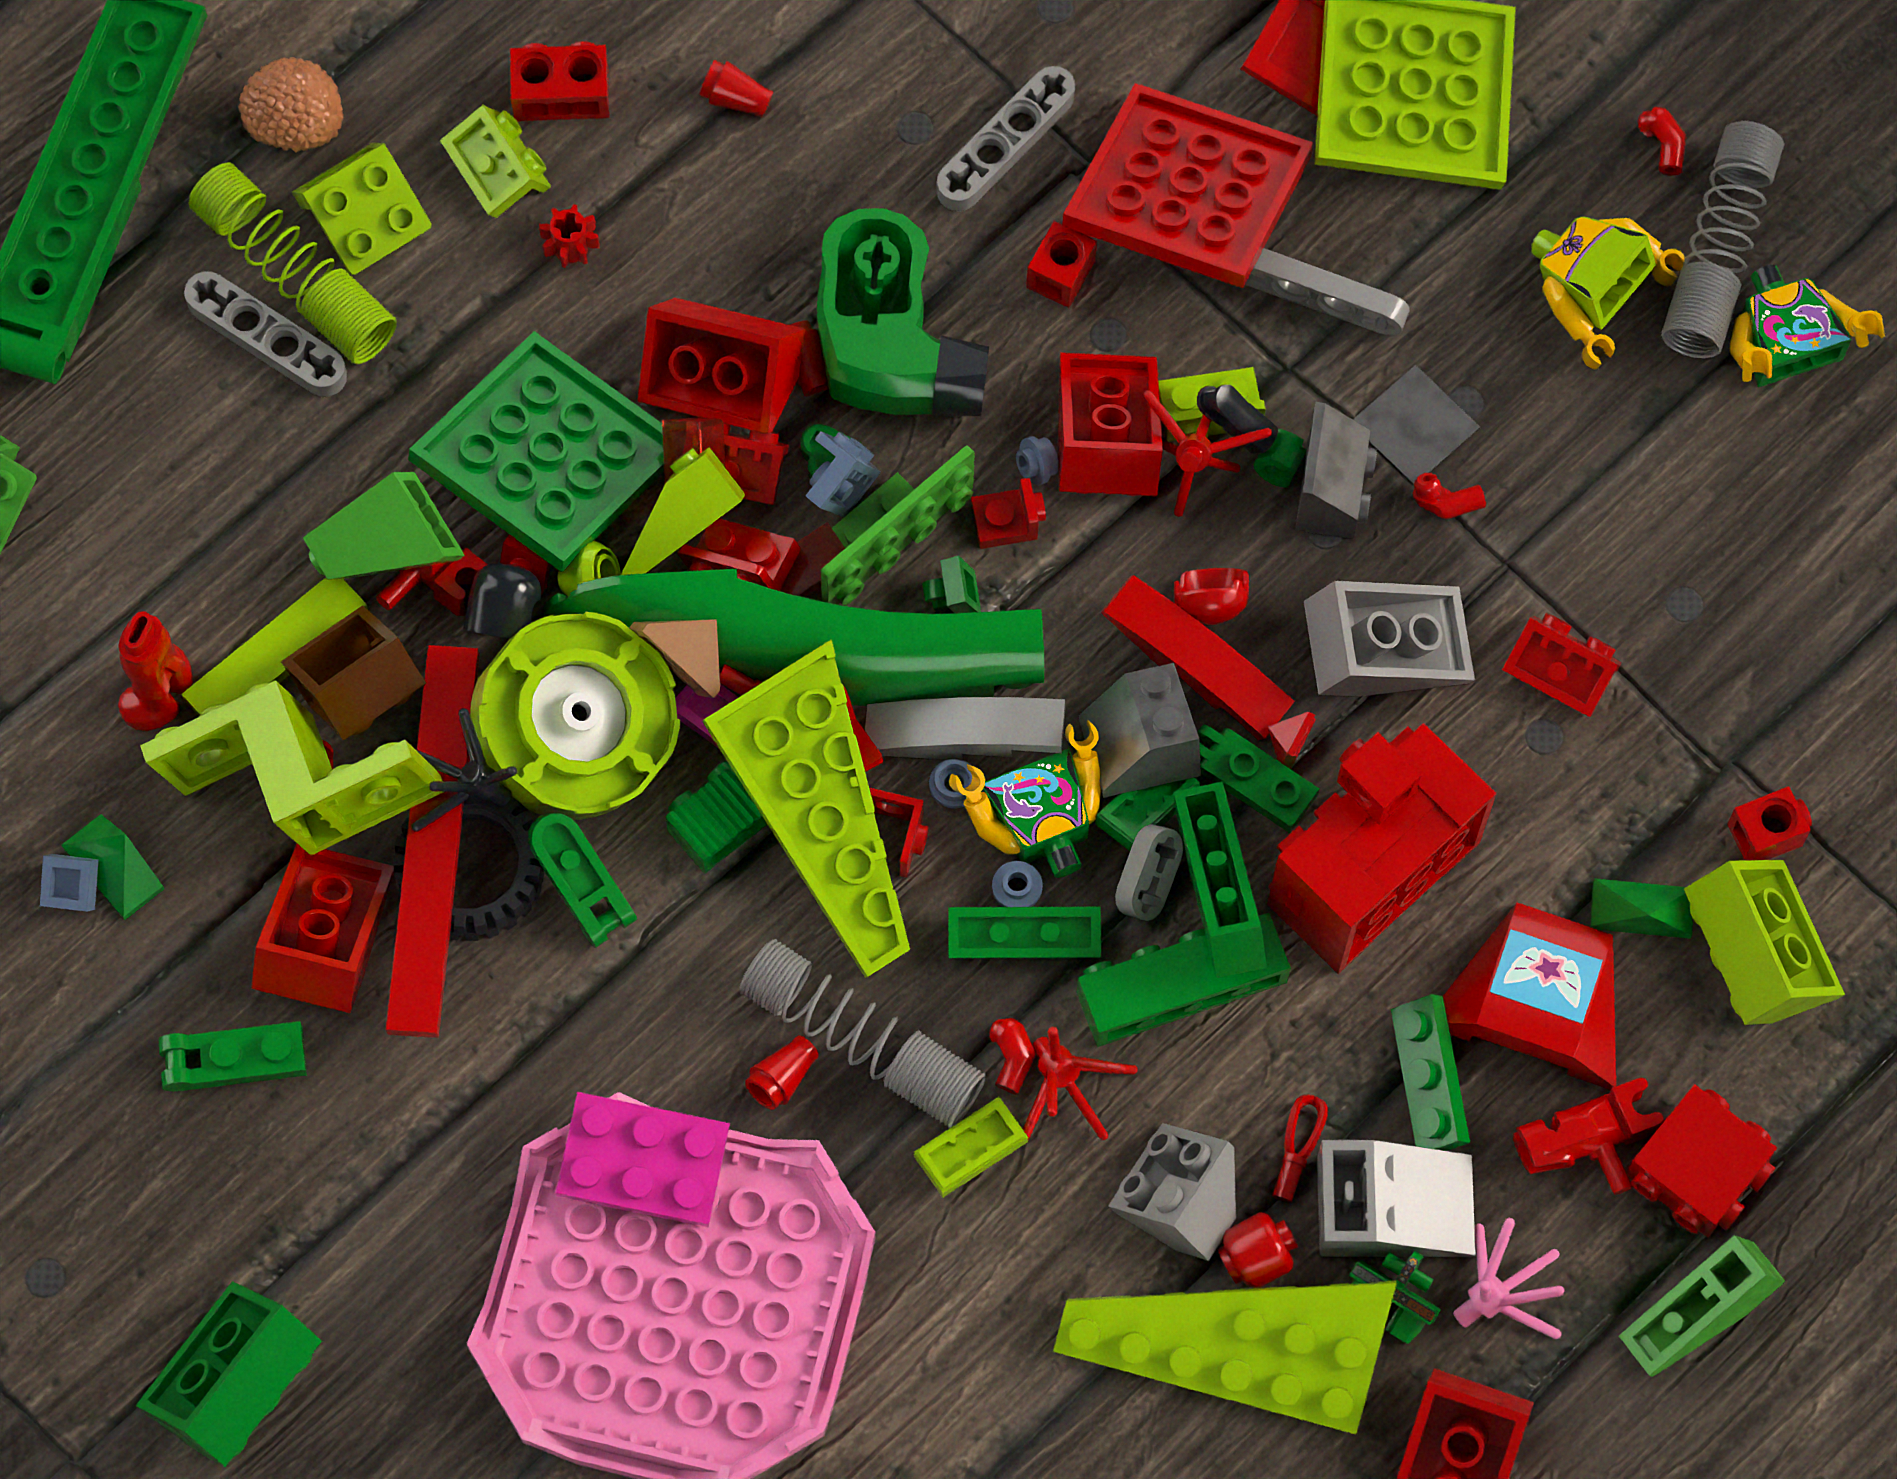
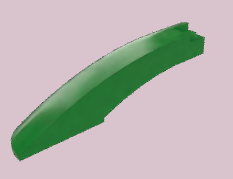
[542,569,1044,706]

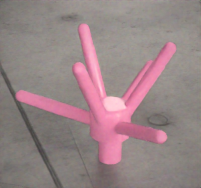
[1454,1218,1564,1339]

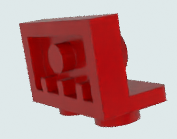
[683,419,789,505]
[677,518,801,591]
[1502,613,1622,717]

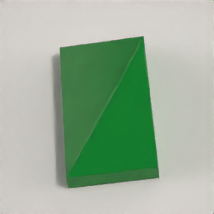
[61,814,164,920]
[1590,878,1693,939]

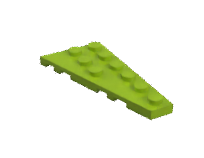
[702,639,910,978]
[1053,1281,1397,1434]

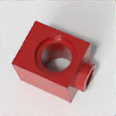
[1026,221,1097,308]
[1337,732,1421,825]
[1727,786,1812,860]

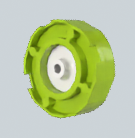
[470,612,680,820]

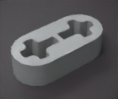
[1115,824,1183,921]

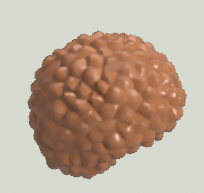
[239,57,343,152]

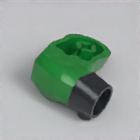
[817,208,989,416]

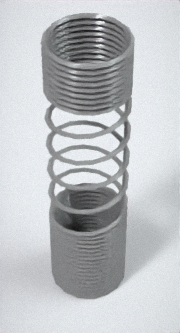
[1661,121,1784,358]
[739,939,986,1128]

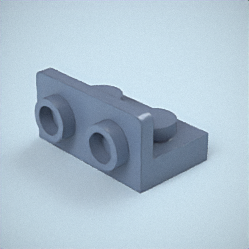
[806,431,881,517]

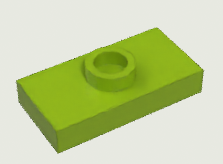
[914,1097,1028,1198]

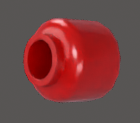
[1218,1212,1299,1289]

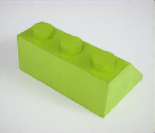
[1684,860,1845,1025]

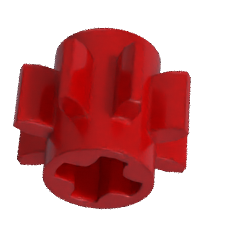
[539,204,600,268]

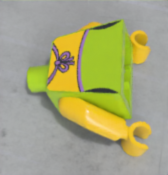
[1531,216,1685,369]

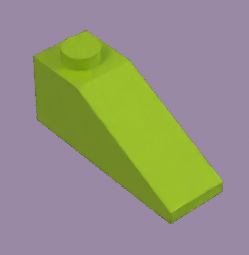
[621,447,745,575]

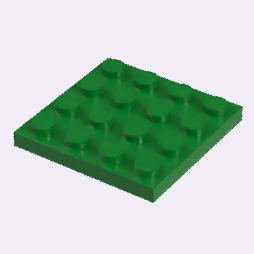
[408,331,685,572]

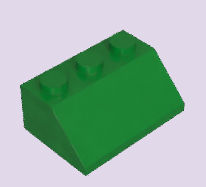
[135,1281,322,1467]

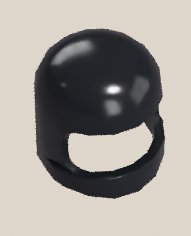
[463,563,542,639]

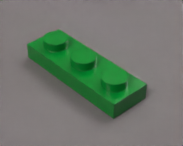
[948,907,1101,958]
[1391,994,1470,1151]

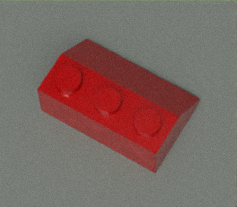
[637,298,805,434]

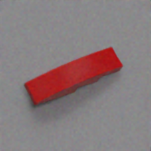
[1101,575,1295,740]

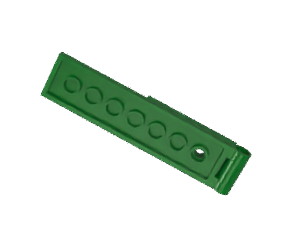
[0,0,207,384]

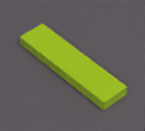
[182,577,368,717]

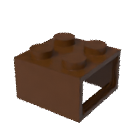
[281,605,426,741]

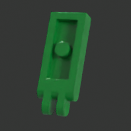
[1197,724,1320,833]

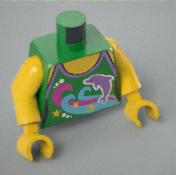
[1729,264,1885,388]
[949,720,1102,878]

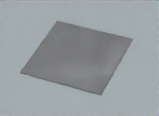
[1353,365,1480,484]

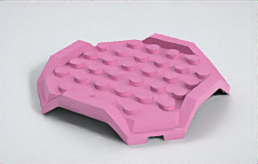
[467,1092,875,1479]

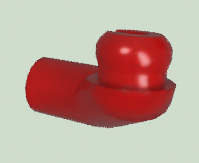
[1638,107,1686,176]
[1412,473,1486,519]
[989,1018,1035,1095]

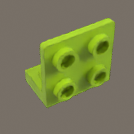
[292,143,432,275]

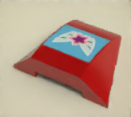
[1443,902,1616,1090]

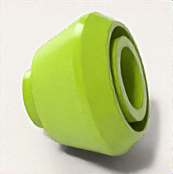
[558,541,621,597]

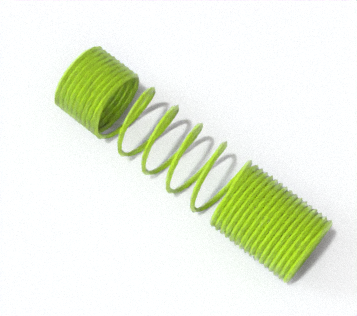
[189,162,397,364]

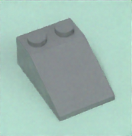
[1304,581,1475,696]

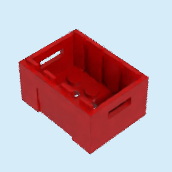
[1267,723,1497,974]

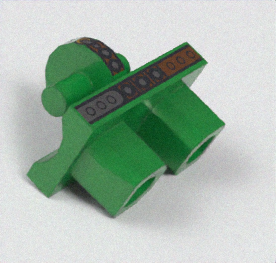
[1350,1251,1442,1344]

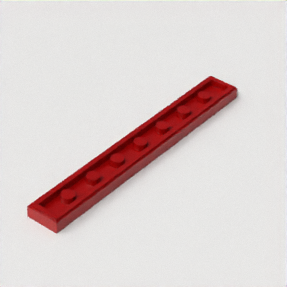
[386,645,480,1038]

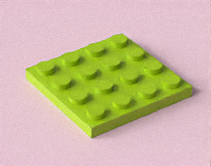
[1314,0,1516,190]

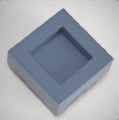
[40,854,98,912]

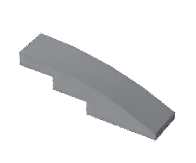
[865,697,1065,760]

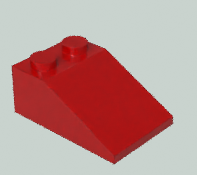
[1058,352,1163,496]
[251,844,394,1013]
[1397,1368,1534,1479]

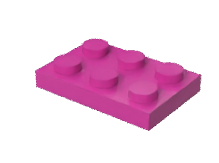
[555,1092,730,1227]

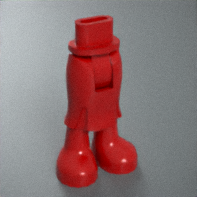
[118,611,193,731]

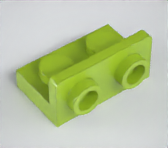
[440,105,551,218]
[1158,367,1266,441]

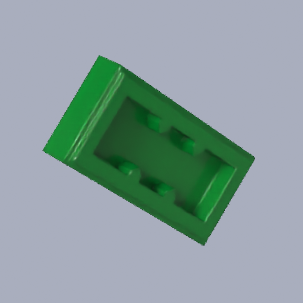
[1095,778,1200,851]

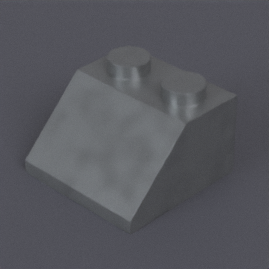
[1295,402,1377,539]
[1079,663,1201,798]

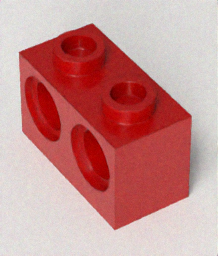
[510,41,610,121]

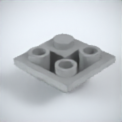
[1108,1123,1236,1261]

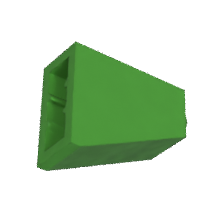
[303,472,465,580]

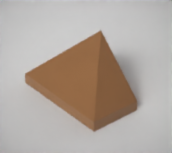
[629,619,720,698]

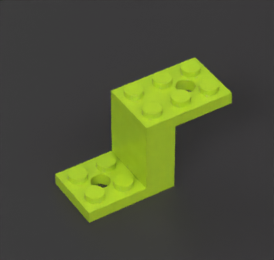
[140,680,443,855]

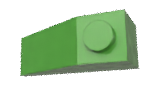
[1619,1235,1786,1377]

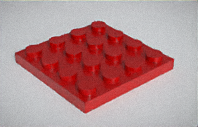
[1062,83,1313,288]

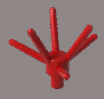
[1143,390,1272,517]
[1023,1027,1138,1140]

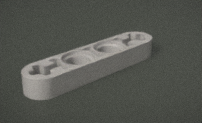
[937,66,1075,211]
[1245,248,1410,335]
[184,271,347,397]

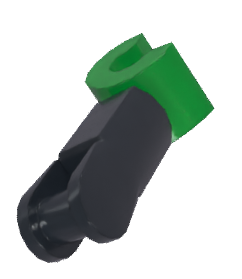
[1197,385,1307,487]

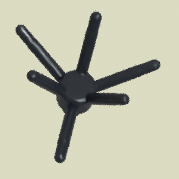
[411,708,517,832]

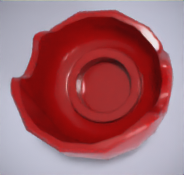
[1174,568,1249,625]

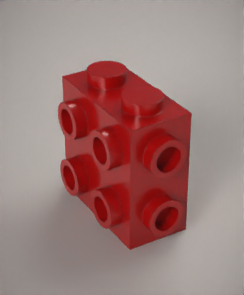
[1626,1084,1777,1238]

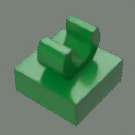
[922,556,981,613]

